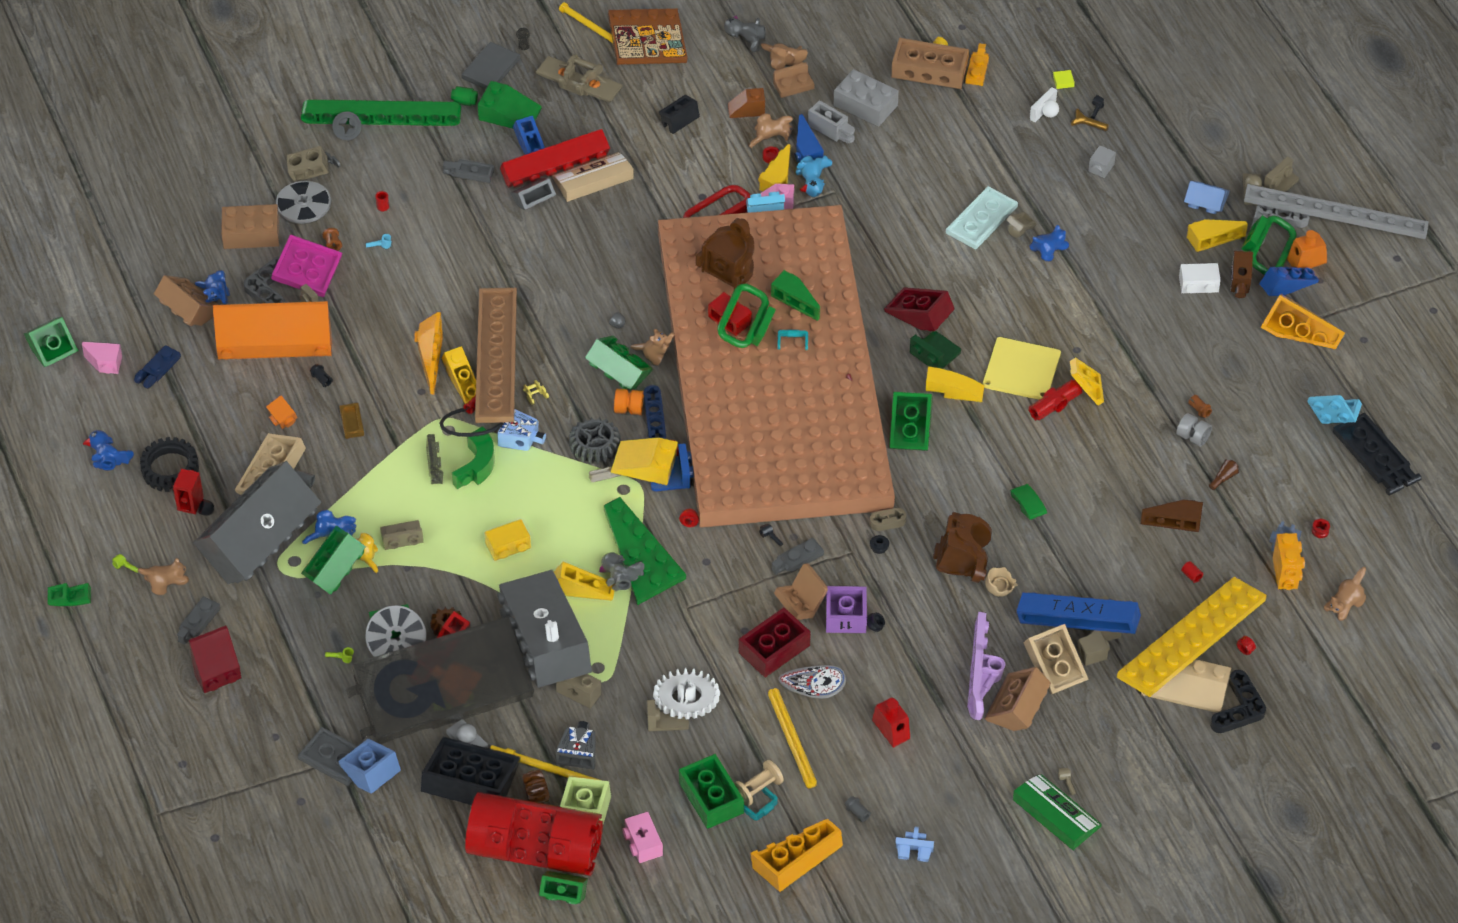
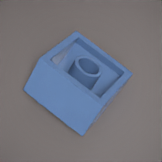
[1184,181,1230,214]
[338,739,401,793]

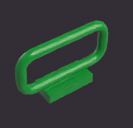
[1241,215,1297,275]
[717,284,776,348]

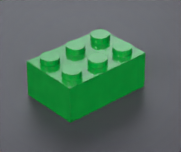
[679,754,744,829]

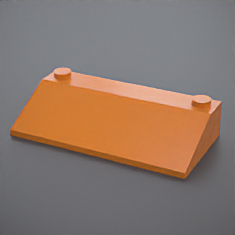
[213,301,332,360]

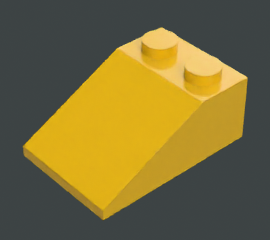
[611,438,678,485]

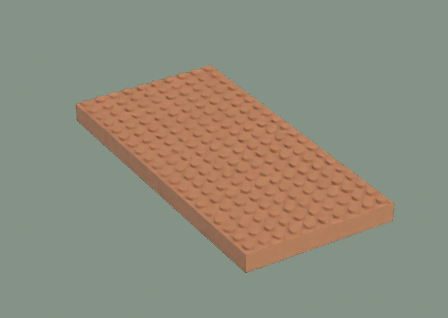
[658,205,895,528]

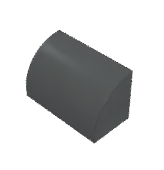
[510,178,556,210]

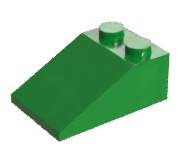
[478,81,542,129]
[889,392,933,451]

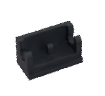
[659,94,700,134]

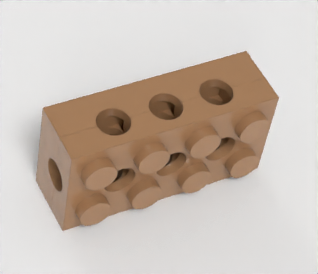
[891,38,969,89]

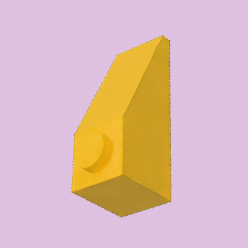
[1187,219,1248,252]
[554,562,614,601]

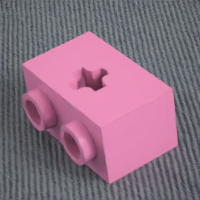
[622,812,663,863]

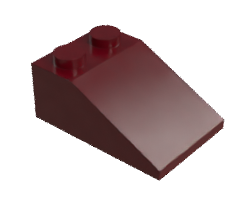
[884,287,955,331]
[188,625,241,693]

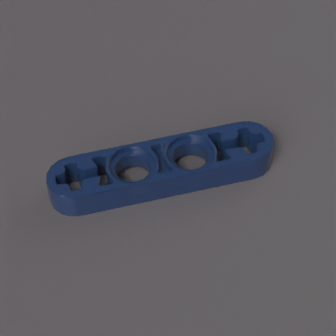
[644,385,666,439]

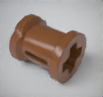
[322,228,342,251]

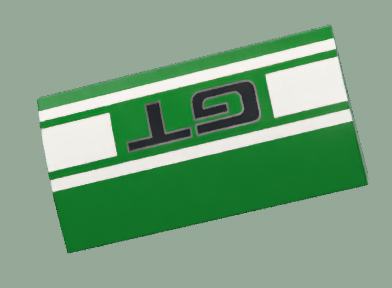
[1013,774,1102,850]

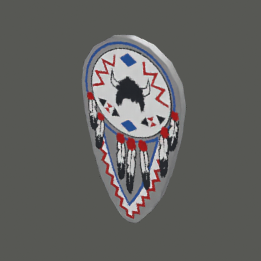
[778,665,846,699]

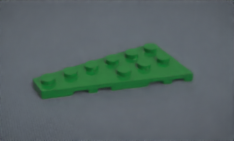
[604,497,686,605]

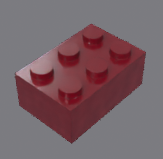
[739,607,811,678]

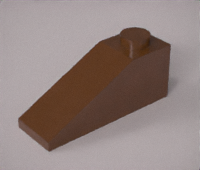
[1141,499,1203,532]

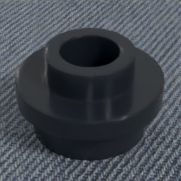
[870,535,889,554]
[867,612,885,632]

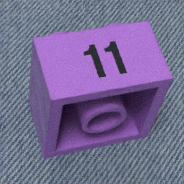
[826,586,867,633]

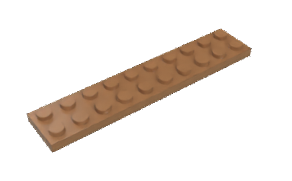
[475,288,517,423]

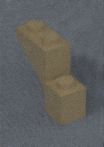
[1077,595,1122,666]

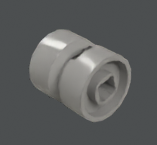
[1176,413,1212,447]

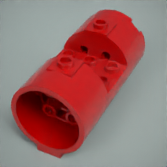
[465,792,604,876]

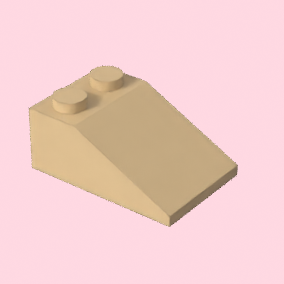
[1023,624,1089,694]

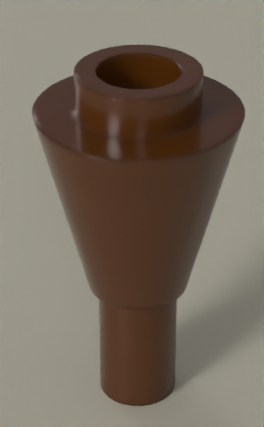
[1209,459,1239,490]

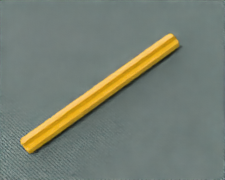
[768,688,817,789]

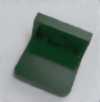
[909,331,961,369]

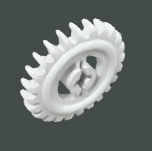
[653,668,720,719]

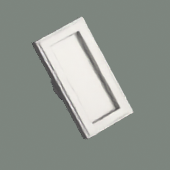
[1030,87,1059,122]

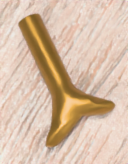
[1071,108,1109,131]

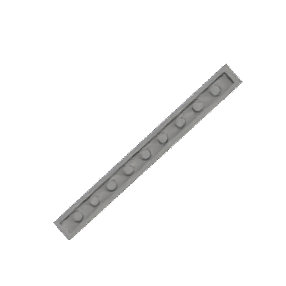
[1244,184,1429,239]

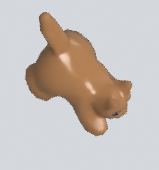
[761,43,808,70]
[749,113,793,148]
[631,329,675,366]
[138,558,189,595]
[1324,567,1366,621]

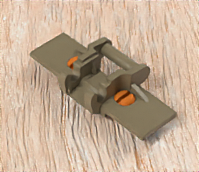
[536,54,623,103]

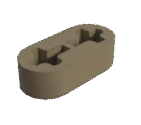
[870,508,906,531]

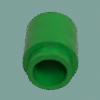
[451,86,478,106]

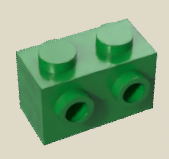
[539,870,588,904]

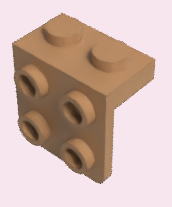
[774,563,828,620]

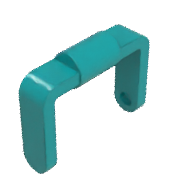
[778,329,808,350]
[744,787,778,821]

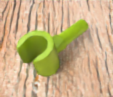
[112,554,138,573]
[325,647,354,663]

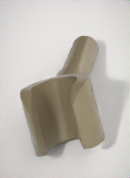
[1058,768,1076,795]

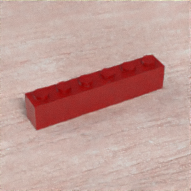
[500,129,610,188]

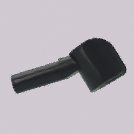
[1091,95,1104,119]
[759,524,783,547]

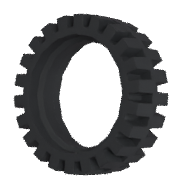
[140,437,199,492]

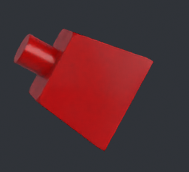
[872,697,910,748]

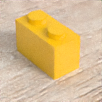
[485,519,531,561]

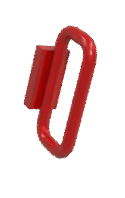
[683,185,751,218]

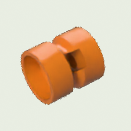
[614,388,644,415]

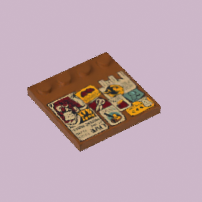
[608,8,688,65]

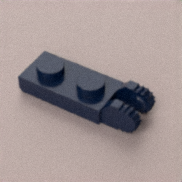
[134,345,181,389]

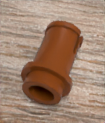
[1188,395,1212,418]

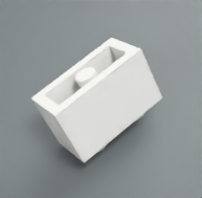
[1179,263,1220,293]

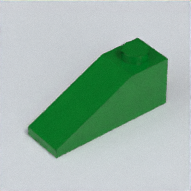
[771,270,820,321]

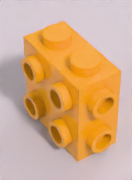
[1273,533,1305,590]

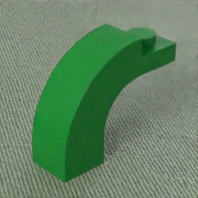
[452,426,495,489]

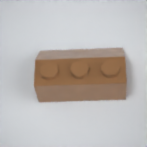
[154,275,219,326]
[985,667,1051,731]

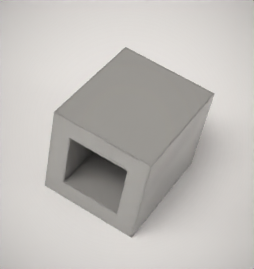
[1088,146,1116,178]

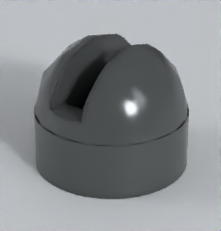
[609,312,626,328]

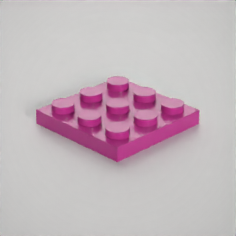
[271,235,343,298]

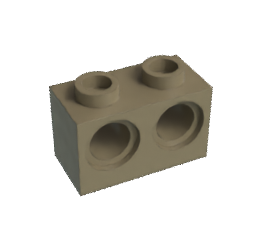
[287,146,329,182]

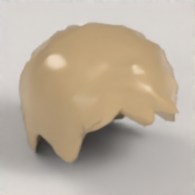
[985,567,1018,597]

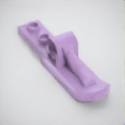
[967,612,1005,720]

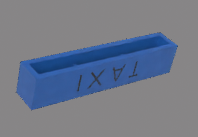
[1017,592,1141,634]

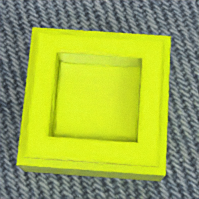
[1053,70,1074,89]

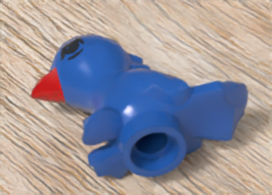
[83,430,134,470]

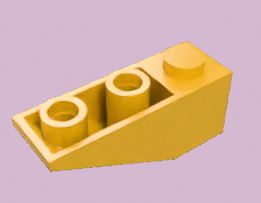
[758,144,790,191]
[441,346,476,403]

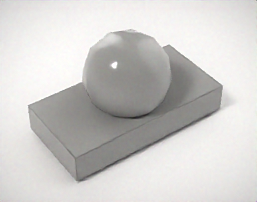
[446,719,488,748]

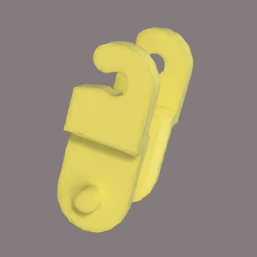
[523,380,549,405]

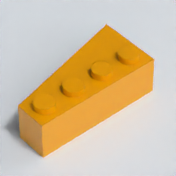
[750,819,843,892]

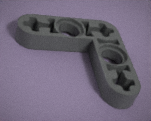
[244,256,286,304]

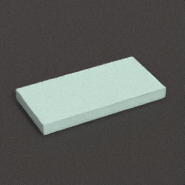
[946,186,1018,250]

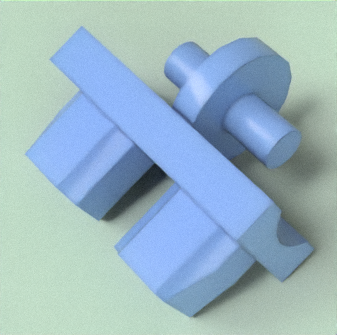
[896,827,934,862]

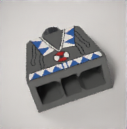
[556,721,596,770]

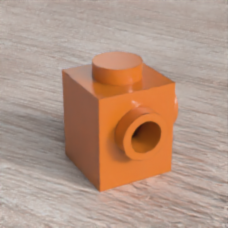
[266,395,298,429]

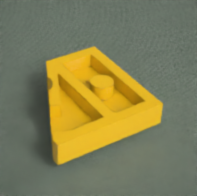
[1070,358,1104,406]

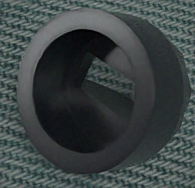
[198,499,214,516]

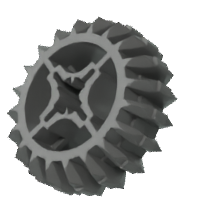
[569,417,621,464]

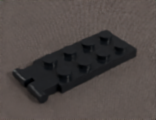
[1333,412,1422,496]

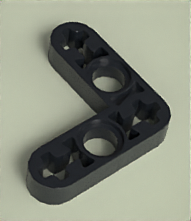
[1210,670,1266,733]

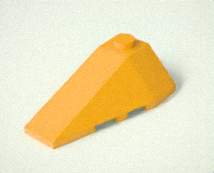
[1261,294,1345,349]
[414,312,443,395]

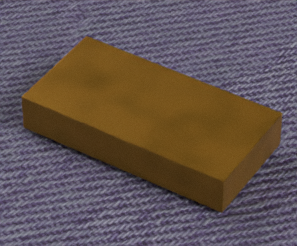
[340,403,364,439]

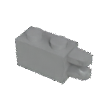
[808,100,855,143]

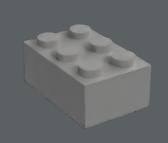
[834,69,899,127]

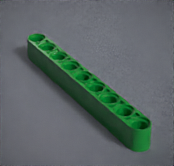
[301,100,462,126]

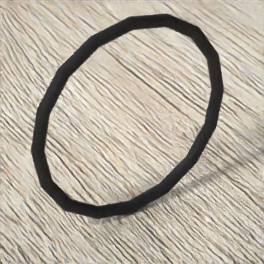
[439,407,504,437]

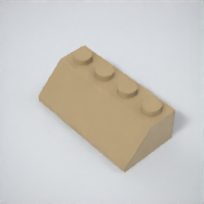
[1141,659,1231,713]

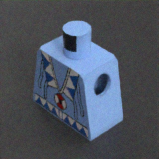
[498,409,546,451]

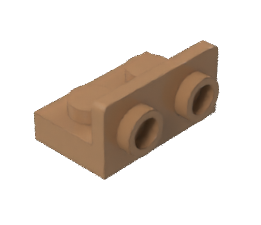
[773,62,814,98]

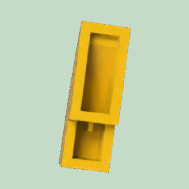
[926,367,984,402]

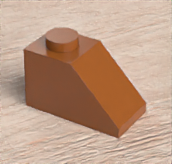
[728,88,765,118]

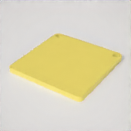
[983,337,1061,400]

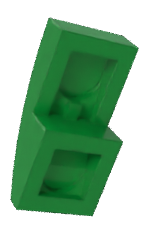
[1010,484,1047,520]
[48,583,91,606]

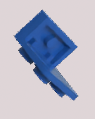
[650,444,694,491]

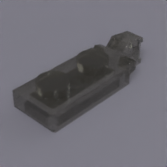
[426,434,443,484]

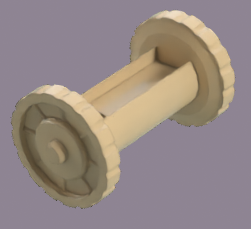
[734,760,784,806]

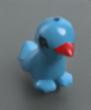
[795,156,832,197]

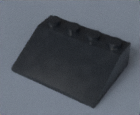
[421,737,521,806]

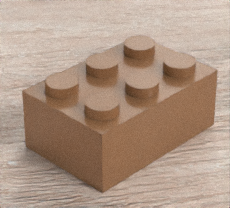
[221,204,279,249]

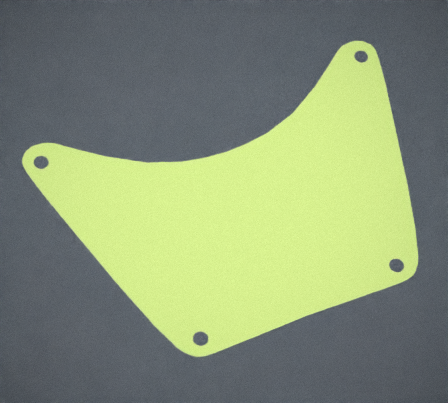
[277,418,644,683]

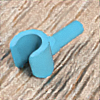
[366,234,392,249]

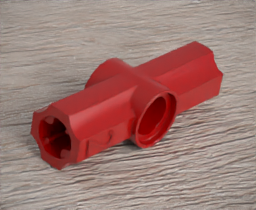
[1028,379,1082,421]

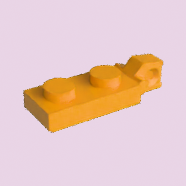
[965,43,989,86]

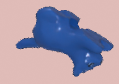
[1030,225,1069,261]
[195,270,230,304]
[302,510,357,544]

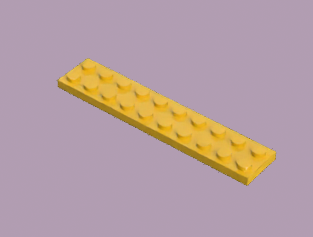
[1117,577,1267,697]

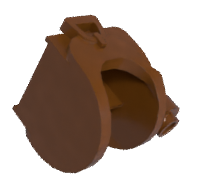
[696,218,755,289]
[933,512,992,583]

